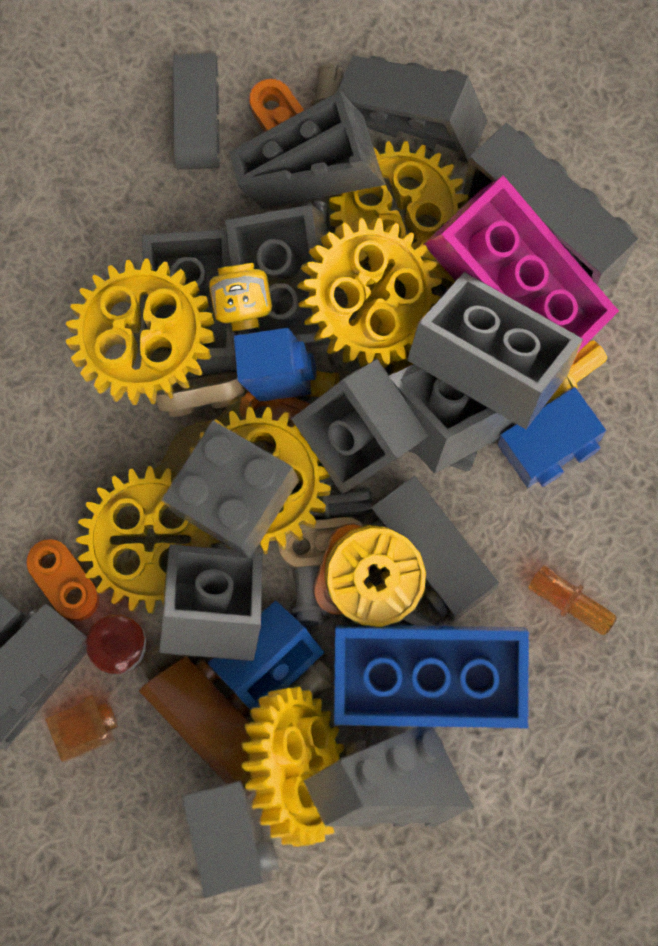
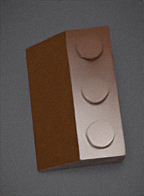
[138,656,254,797]

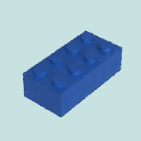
[334,624,529,728]

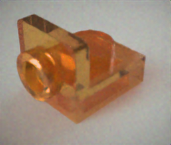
[45,695,118,763]

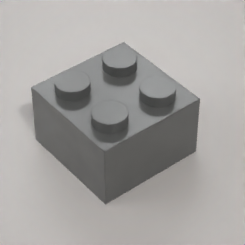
[291,359,429,495]
[162,421,299,559]
[159,544,263,661]

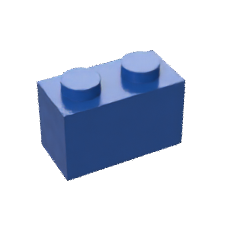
[234,328,317,402]
[498,387,606,488]
[208,600,325,710]

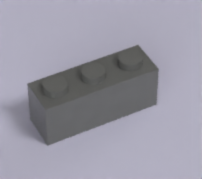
[369,475,499,622]

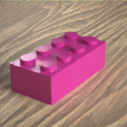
[423,175,619,352]

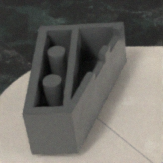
[337,55,488,164]
[229,91,385,209]
[0,603,95,751]

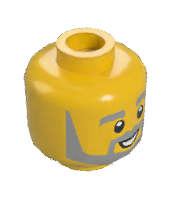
[209,263,272,331]

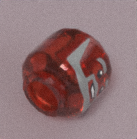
[86,614,148,674]

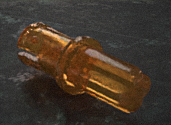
[528,565,617,635]

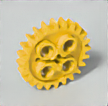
[329,141,468,267]
[297,218,442,367]
[66,258,215,405]
[189,407,331,554]
[76,466,222,614]
[242,687,344,847]

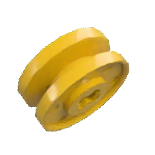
[324,525,426,627]

